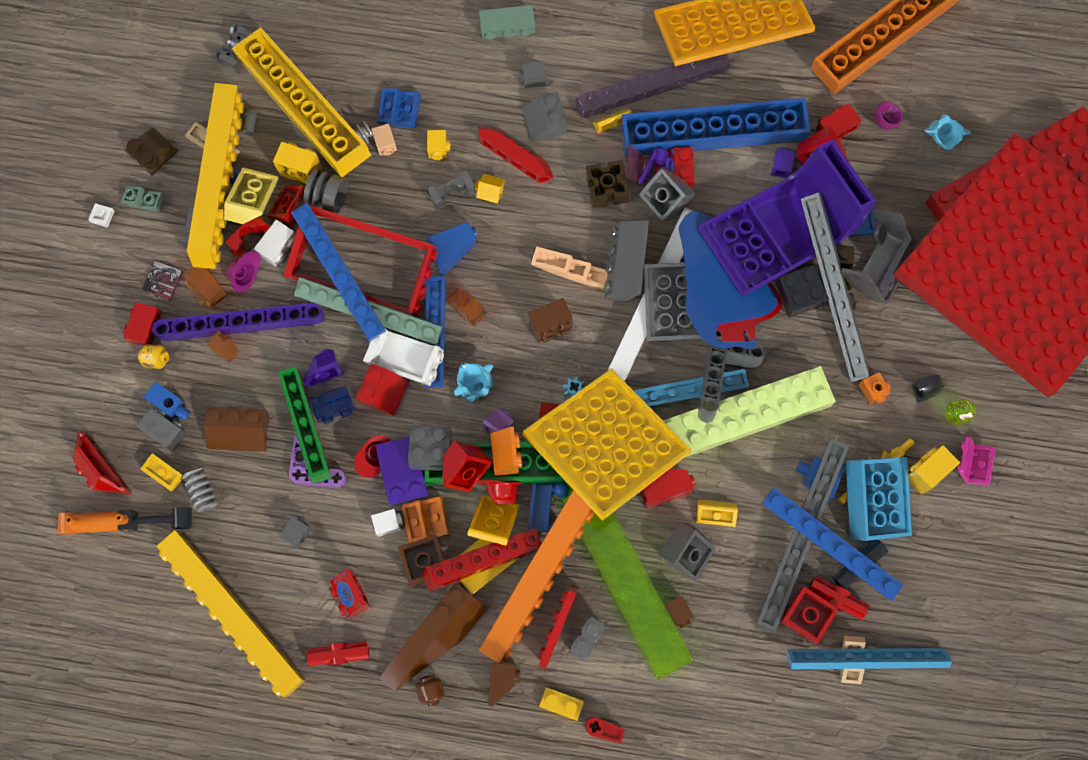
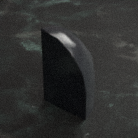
[911,375,942,403]

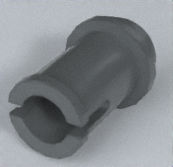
[242,110,259,135]

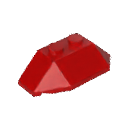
[73,430,132,495]

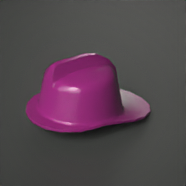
[227,251,261,292]

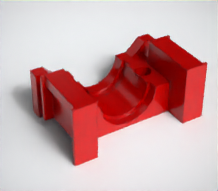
[225,216,270,258]

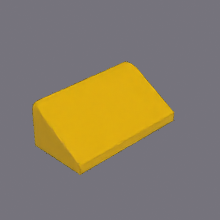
[593,109,632,133]
[696,499,738,527]

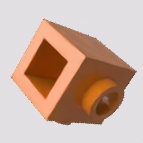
[859,372,891,405]

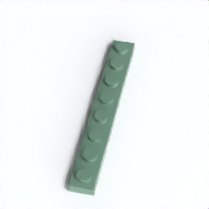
[294,277,443,345]

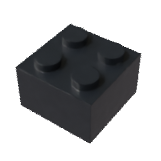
[775,265,828,318]

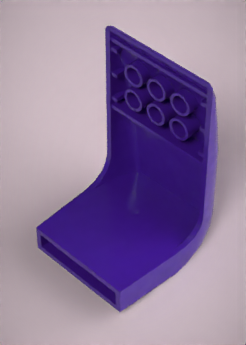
[698,139,876,295]

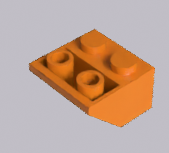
[490,427,522,476]

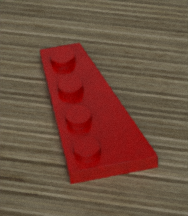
[537,585,579,668]

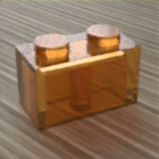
[183,267,228,309]

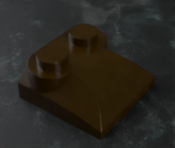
[125,127,178,176]

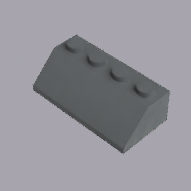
[604,220,649,302]

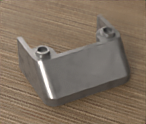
[841,209,917,304]

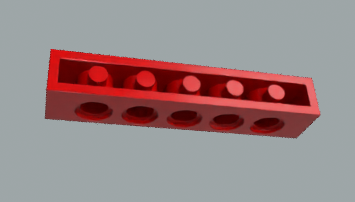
[422,528,542,592]

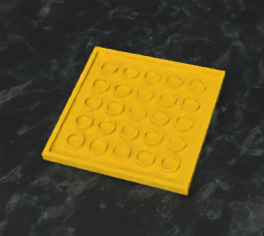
[523,368,691,521]

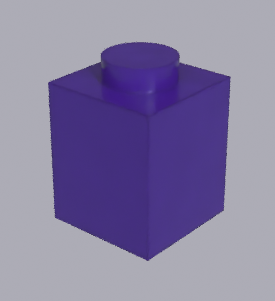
[770,148,795,179]

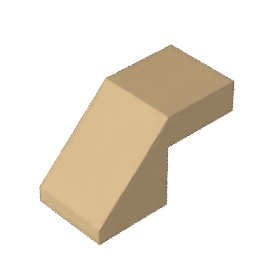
[840,636,866,684]

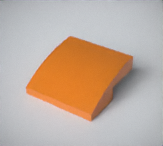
[401,496,451,543]

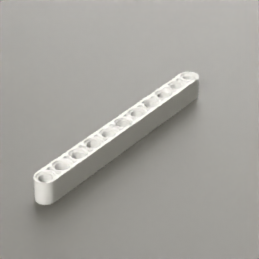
[608,207,693,382]

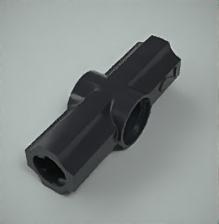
[832,539,888,589]

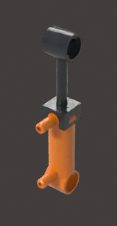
[57,507,192,535]

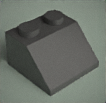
[523,92,567,142]
[639,168,696,222]
[658,523,716,581]

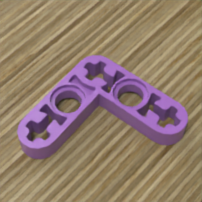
[289,432,346,488]

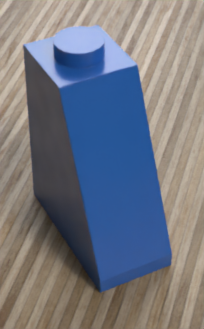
[427,222,478,276]

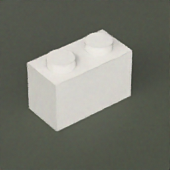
[254,220,296,267]

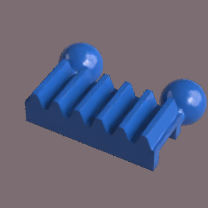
[528,483,570,533]

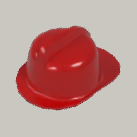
[354,435,391,478]
[477,480,522,505]

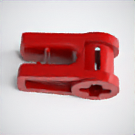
[585,717,625,743]

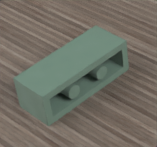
[479,5,535,39]

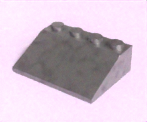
[644,262,703,341]

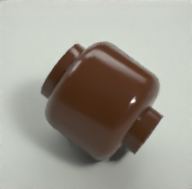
[416,674,444,707]

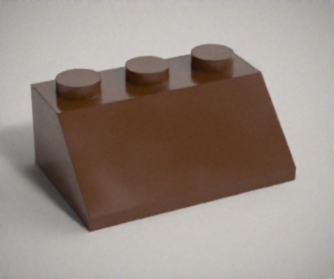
[204,407,269,452]

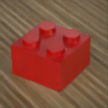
[780,587,839,645]

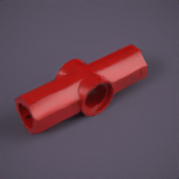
[808,576,870,621]
[306,642,370,667]

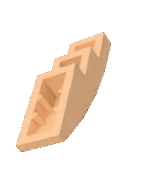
[531,247,607,290]

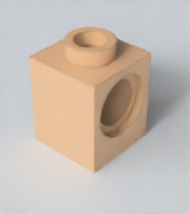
[371,124,397,156]

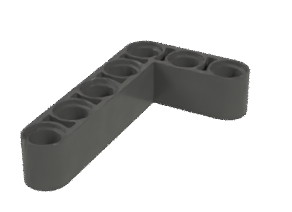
[698,336,766,423]

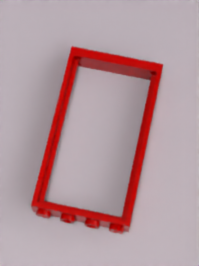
[283,205,438,316]

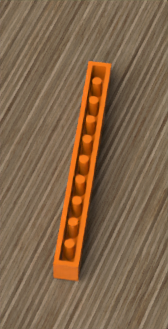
[479,490,595,664]

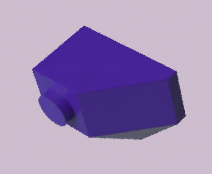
[303,349,343,388]

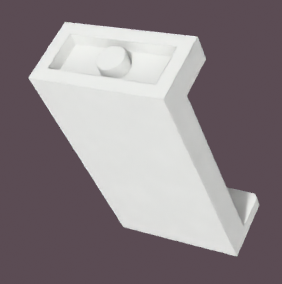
[363,328,444,386]

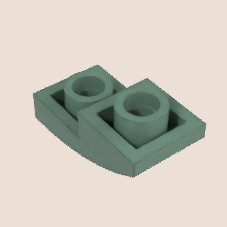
[121,186,165,212]

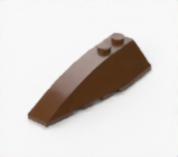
[380,582,487,691]

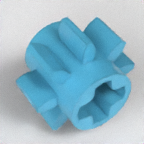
[562,376,585,397]

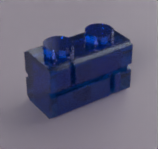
[310,386,356,424]

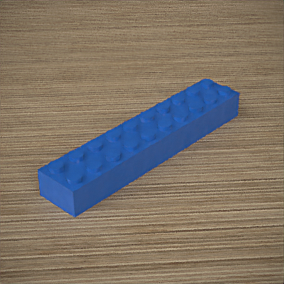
[621,98,811,157]

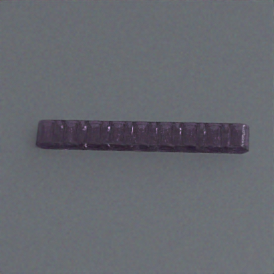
[574,54,732,118]

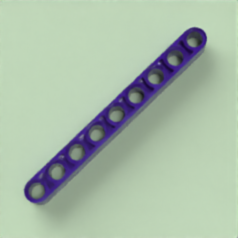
[152,303,325,341]

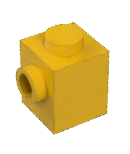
[427,130,451,160]
[475,174,505,204]

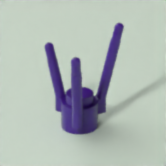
[638,148,671,184]

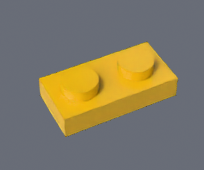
[140,453,183,492]
[539,687,584,721]

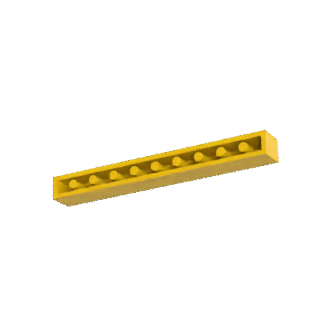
[156,530,305,697]

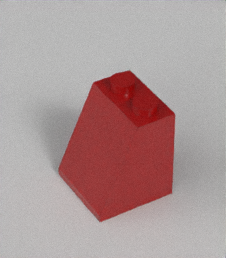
[640,468,695,509]

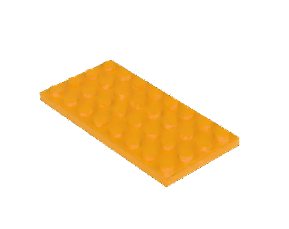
[654,0,815,66]

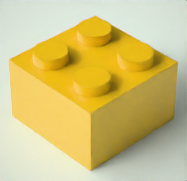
[273,142,322,184]
[908,445,960,495]

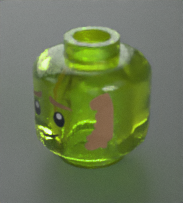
[945,399,976,426]

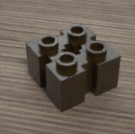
[585,160,629,209]

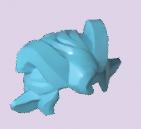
[925,114,971,150]
[454,362,494,403]

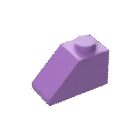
[482,408,514,434]

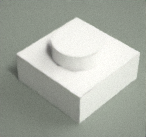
[88,204,115,228]

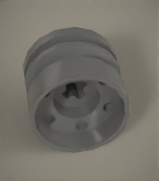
[304,168,348,214]

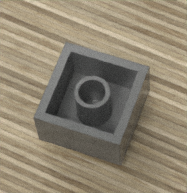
[408,425,452,470]

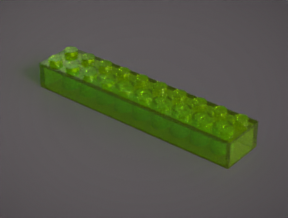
[562,497,694,680]

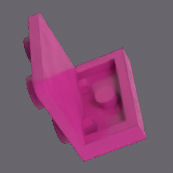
[957,436,996,486]

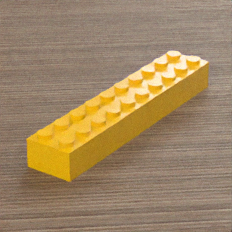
[232,27,371,178]
[187,83,244,269]

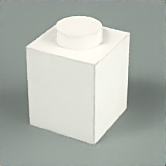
[371,509,403,537]

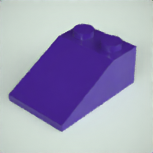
[376,436,428,505]

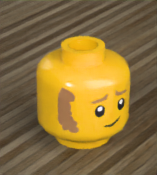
[138,344,169,369]

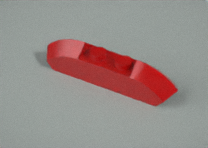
[478,126,553,184]

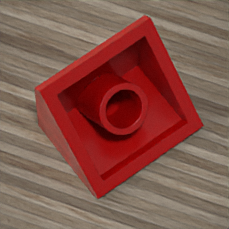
[267,185,305,229]

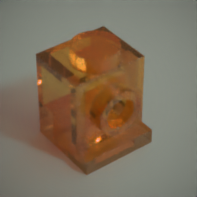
[207,331,239,363]

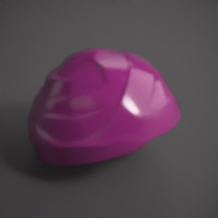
[874,101,903,130]

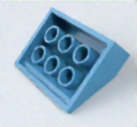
[845,457,912,541]

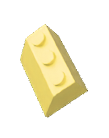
[224,167,278,224]

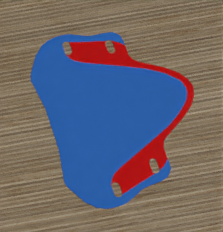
[679,211,782,349]

